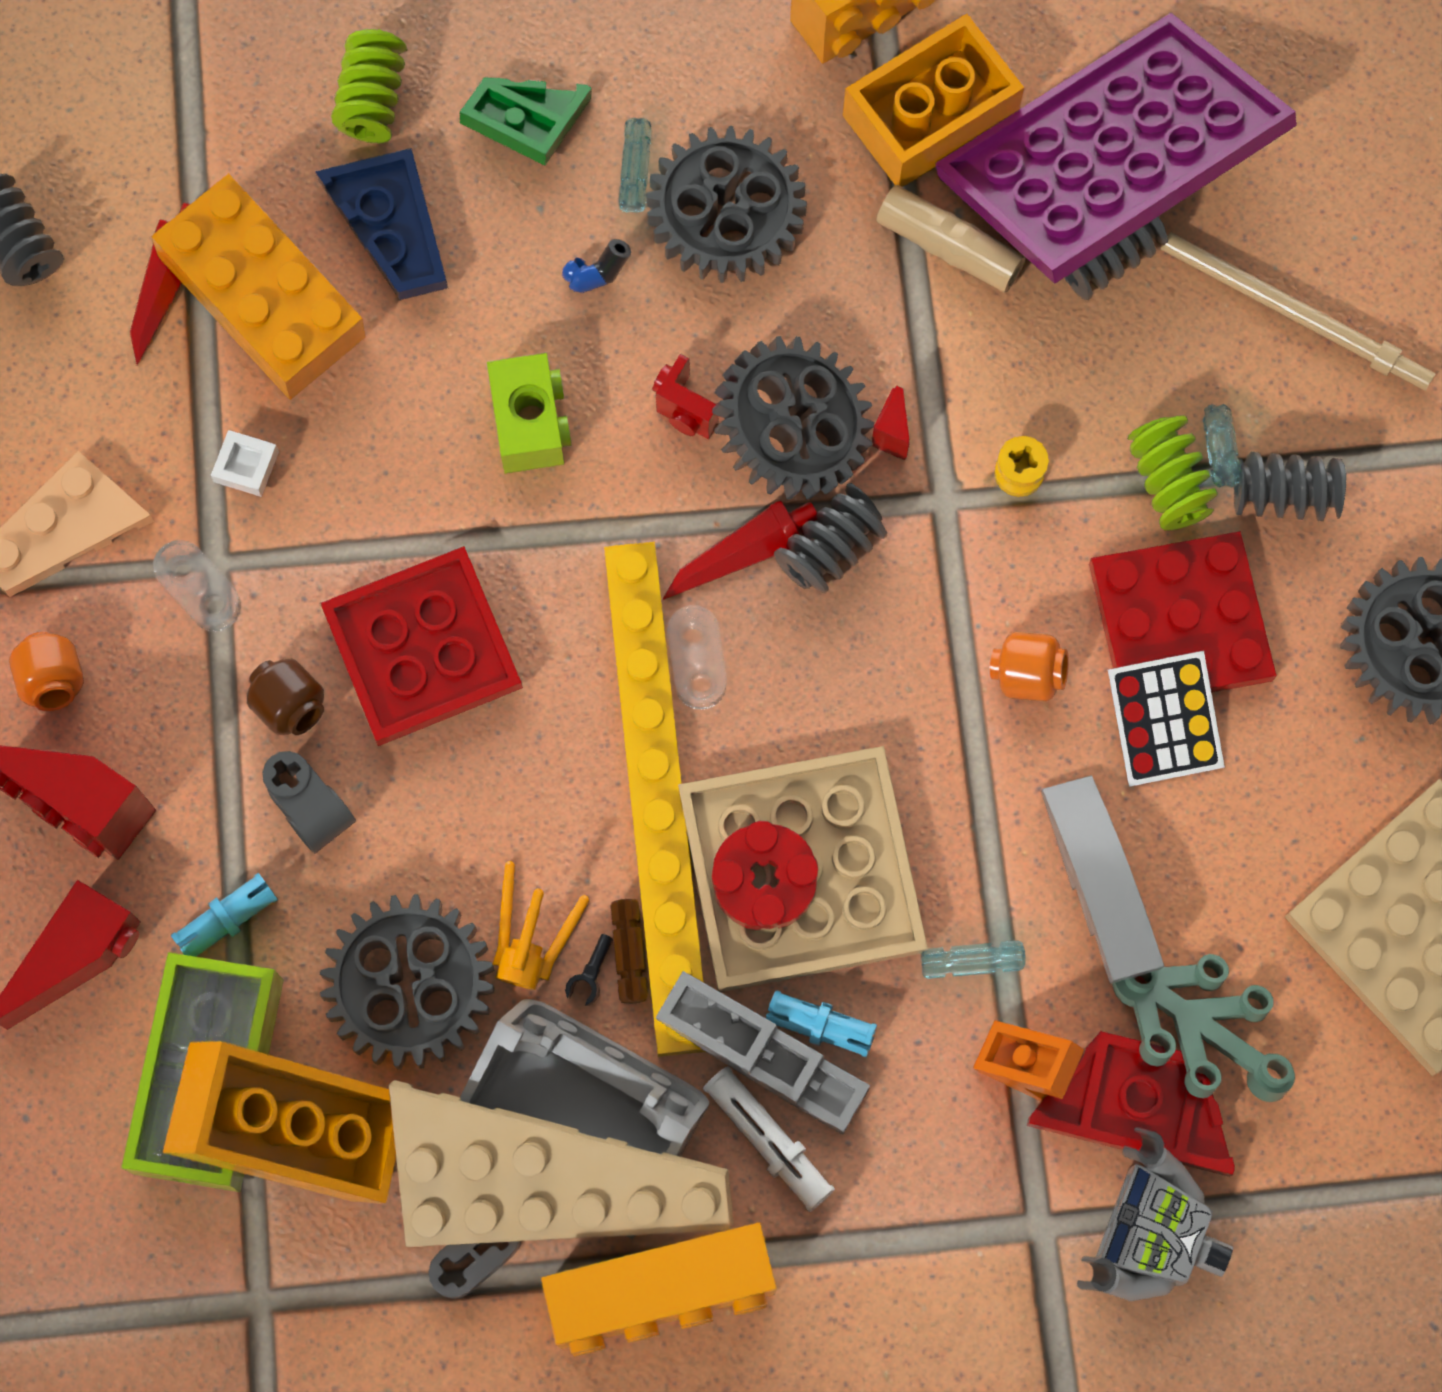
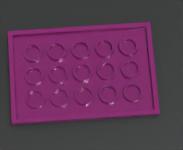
[935,13,1297,284]

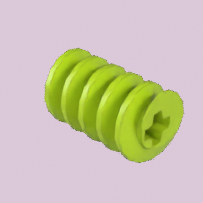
[331,29,407,144]
[1128,415,1218,530]

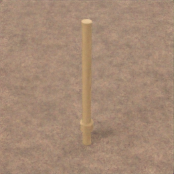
[1161,232,1436,391]

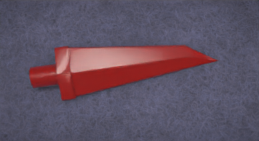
[130,203,190,365]
[662,500,817,600]

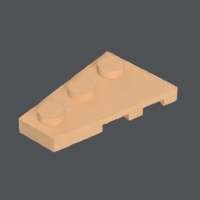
[0,451,154,597]

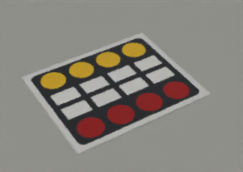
[1108,651,1225,787]

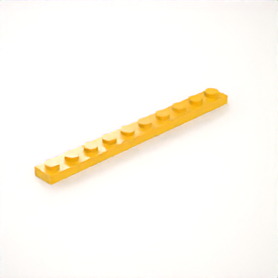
[604,541,706,1057]

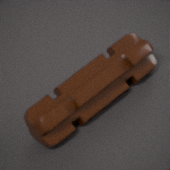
[610,899,648,1004]

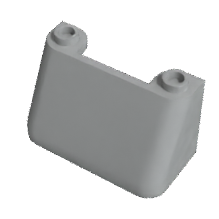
[460,999,709,1240]

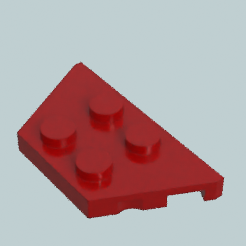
[1027,1031,1235,1177]

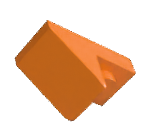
[973,1020,1084,1102]

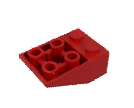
[0,745,156,860]

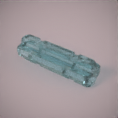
[618,117,652,213]
[1203,404,1241,488]
[920,940,1026,979]

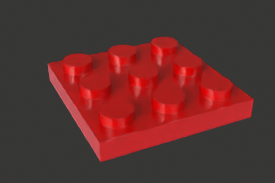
[1089,531,1277,693]
[320,546,523,746]

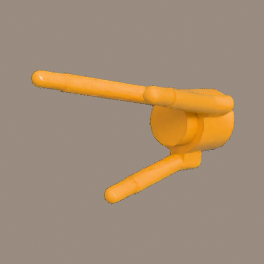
[492,861,589,990]

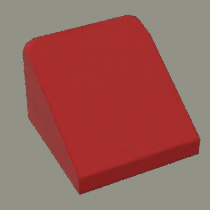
[871,385,910,460]

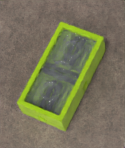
[121,952,284,1192]

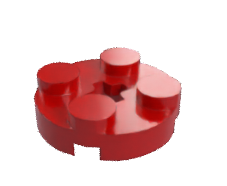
[712,820,818,930]

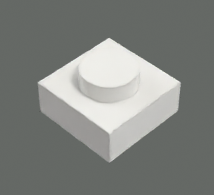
[211,430,279,497]

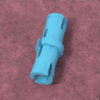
[171,873,278,957]
[766,990,877,1058]

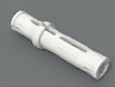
[703,1066,835,1212]

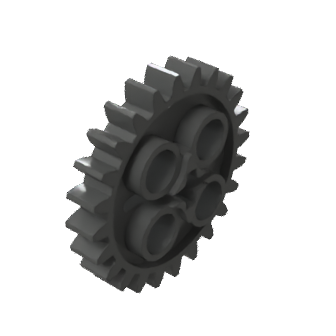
[646,126,807,283]
[712,336,874,499]
[1340,557,1442,724]
[320,894,495,1070]

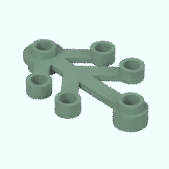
[1112,954,1295,1102]

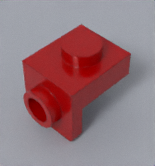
[652,354,719,440]

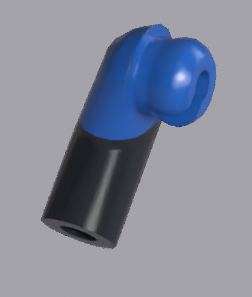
[562,239,631,293]

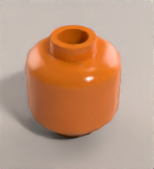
[9,632,84,711]
[990,632,1069,702]

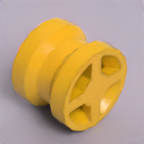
[994,436,1049,497]

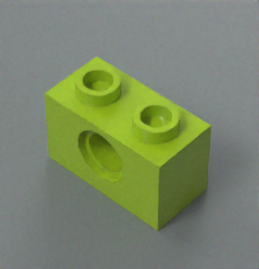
[487,353,572,474]

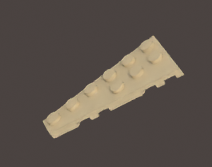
[389,1080,734,1247]

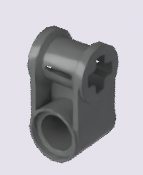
[262,751,356,854]

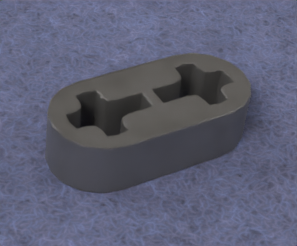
[429,1241,521,1299]

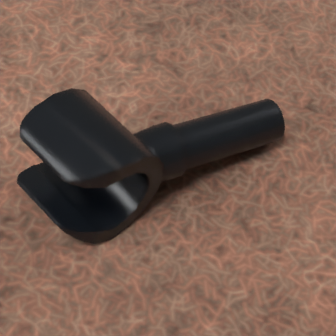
[565,934,613,1006]

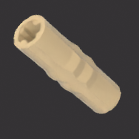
[876,185,1026,293]

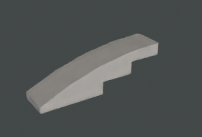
[1041,775,1164,984]
[656,971,870,1135]

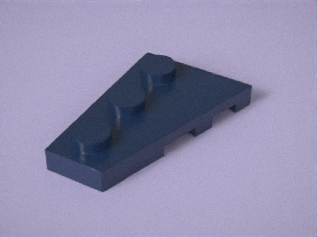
[315,148,448,300]

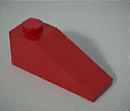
[0,879,141,1030]

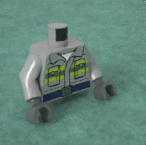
[1077,1127,1233,1301]

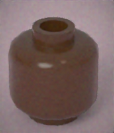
[247,659,324,736]

